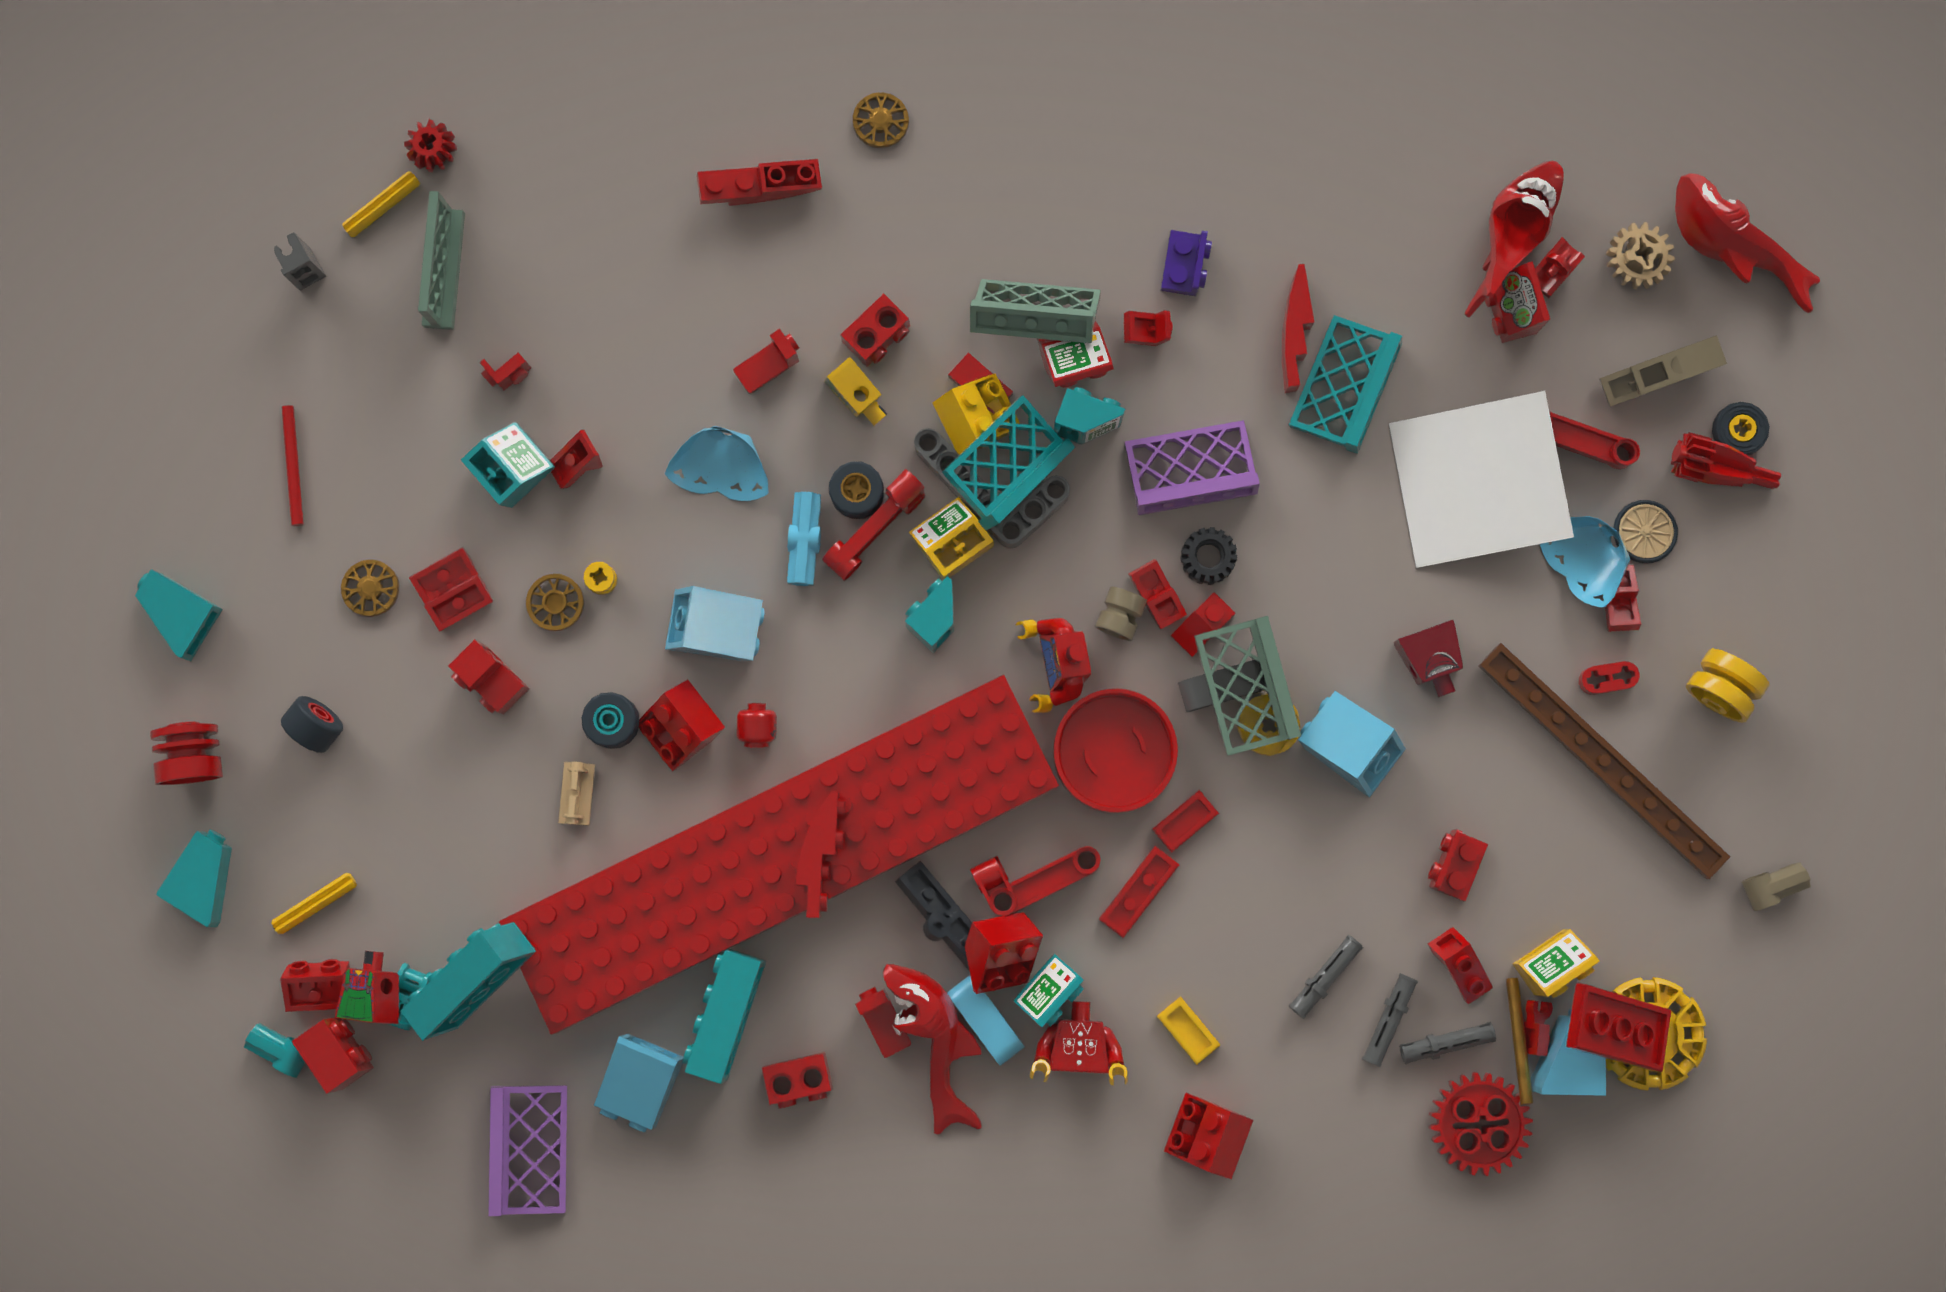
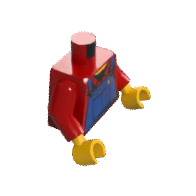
[1015,618,1091,713]

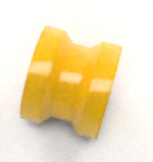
[583,562,617,595]

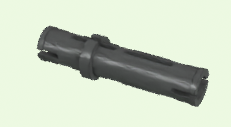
[1289,935,1364,1019]
[1362,973,1418,1067]
[1399,1022,1496,1064]

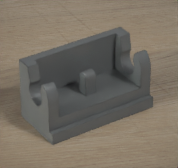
[274,232,326,291]

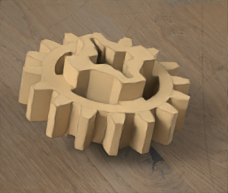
[1606,222,1675,289]

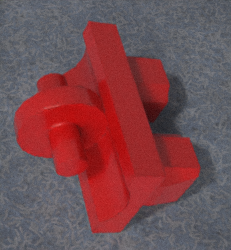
[1535,237,1585,299]

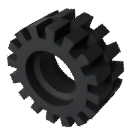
[1180,527,1237,585]

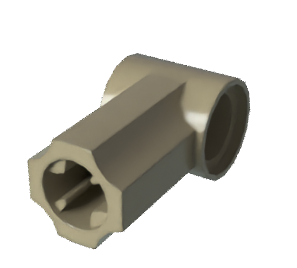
[1742,862,1811,911]

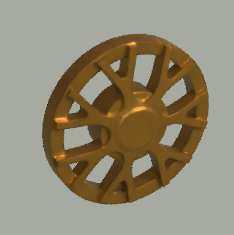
[853,92,909,148]
[341,560,399,617]
[526,574,584,631]

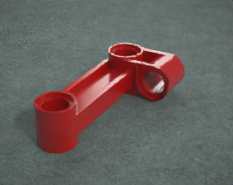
[1549,411,1640,470]
[822,469,926,581]
[970,846,1101,917]

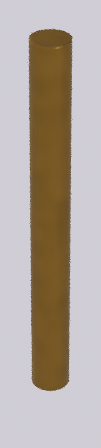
[1506,978,1533,1105]

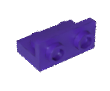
[1161,230,1212,297]

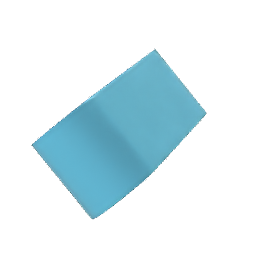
[947,975,1025,1066]

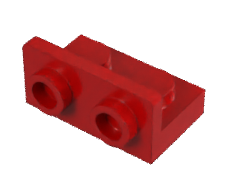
[1428,829,1488,902]
[280,959,350,1012]

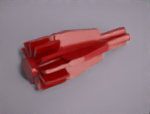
[1671,432,1781,489]

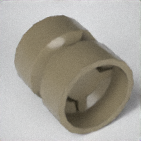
[1095,586,1147,641]

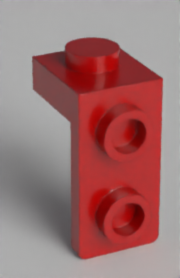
[733,328,800,394]
[855,987,911,1058]

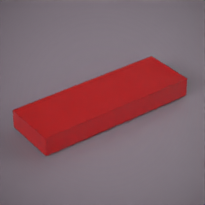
[1099,846,1180,938]

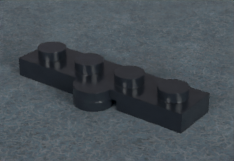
[895,861,972,972]

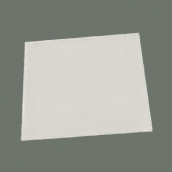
[1389,391,1574,568]

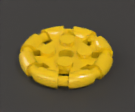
[1606,977,1707,1091]

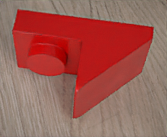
[550,430,603,489]
[1171,592,1236,657]

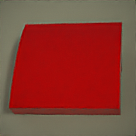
[409,547,493,632]

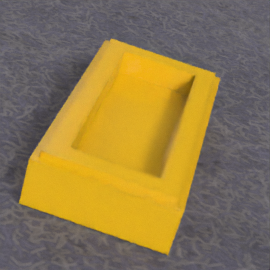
[1157,996,1220,1065]

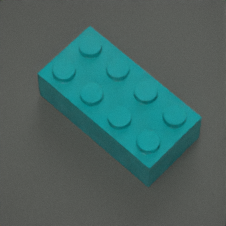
[400,922,536,1041]
[682,949,767,1084]

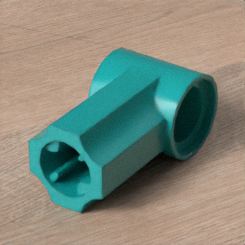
[244,1023,305,1078]

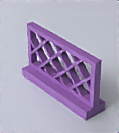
[1125,420,1260,515]
[489,1085,567,1216]

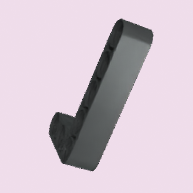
[914,428,1070,549]

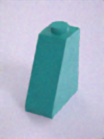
[135,569,223,661]
[155,829,232,927]

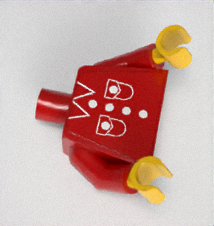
[1030,1001,1128,1085]

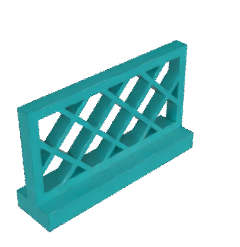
[1289,315,1402,454]
[942,395,1075,530]

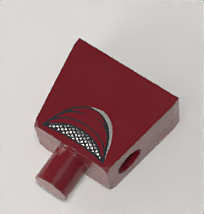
[1393,620,1463,698]

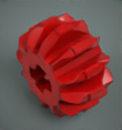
[404,119,457,173]

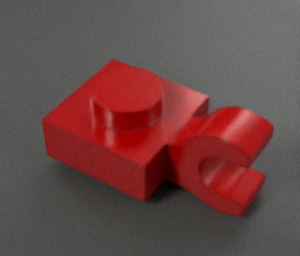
[1524,1000,1553,1056]

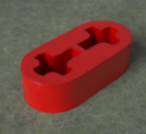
[1579,661,1640,695]

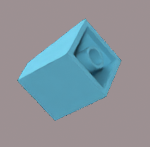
[665,586,765,661]
[1298,691,1406,798]
[1530,1009,1606,1096]
[594,1033,683,1132]

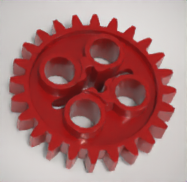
[1428,1072,1533,1176]

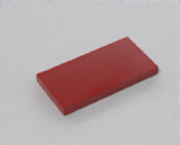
[1566,983,1671,1072]

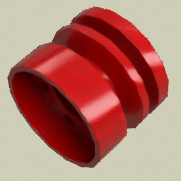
[150,721,223,785]

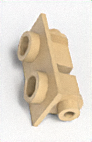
[558,762,595,826]

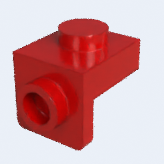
[1124,310,1173,346]
[479,352,531,391]

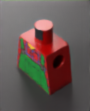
[335,951,399,1024]

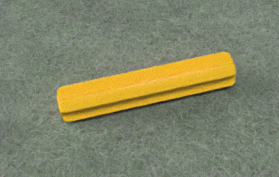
[342,171,420,237]
[271,873,357,934]

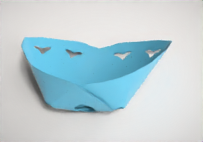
[665,426,769,501]
[1540,516,1630,608]

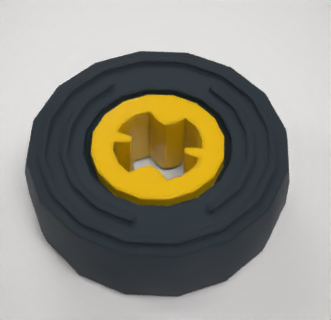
[1712,402,1770,455]

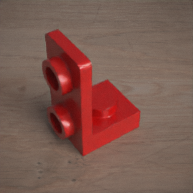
[1428,927,1493,1004]

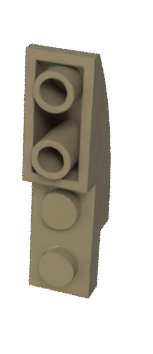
[1599,335,1727,407]

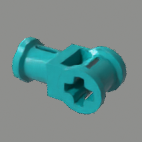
[389,963,432,1030]

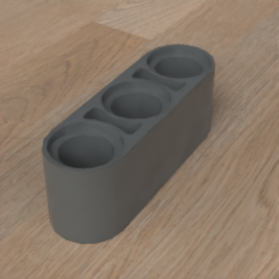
[1178,660,1266,712]

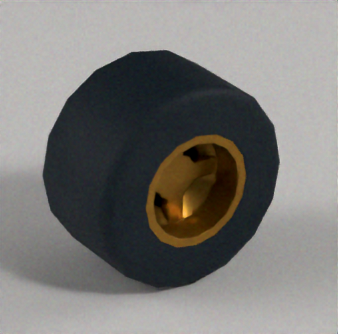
[829,461,884,519]

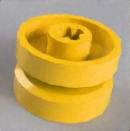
[1686,648,1770,723]

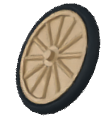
[1613,500,1678,563]

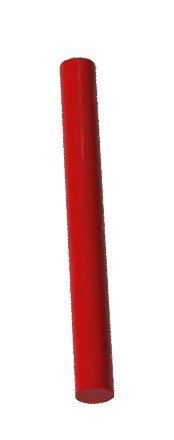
[281,405,304,526]

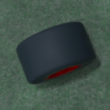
[281,696,343,753]

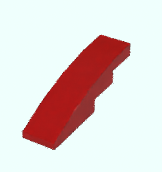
[1282,264,1314,393]

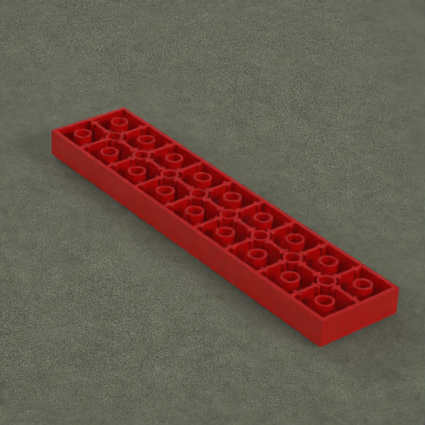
[498,675,1059,1035]

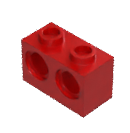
[840,293,910,367]
[762,1052,833,1109]

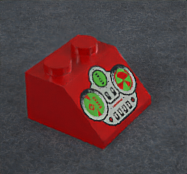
[1485,261,1550,343]

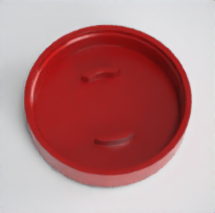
[1053,688,1178,813]

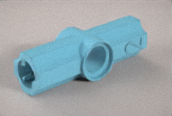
[787,492,821,586]

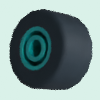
[581,692,640,749]

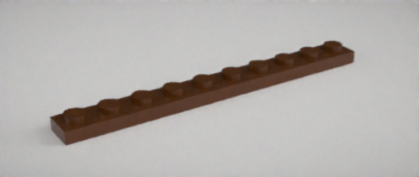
[1478,643,1731,879]

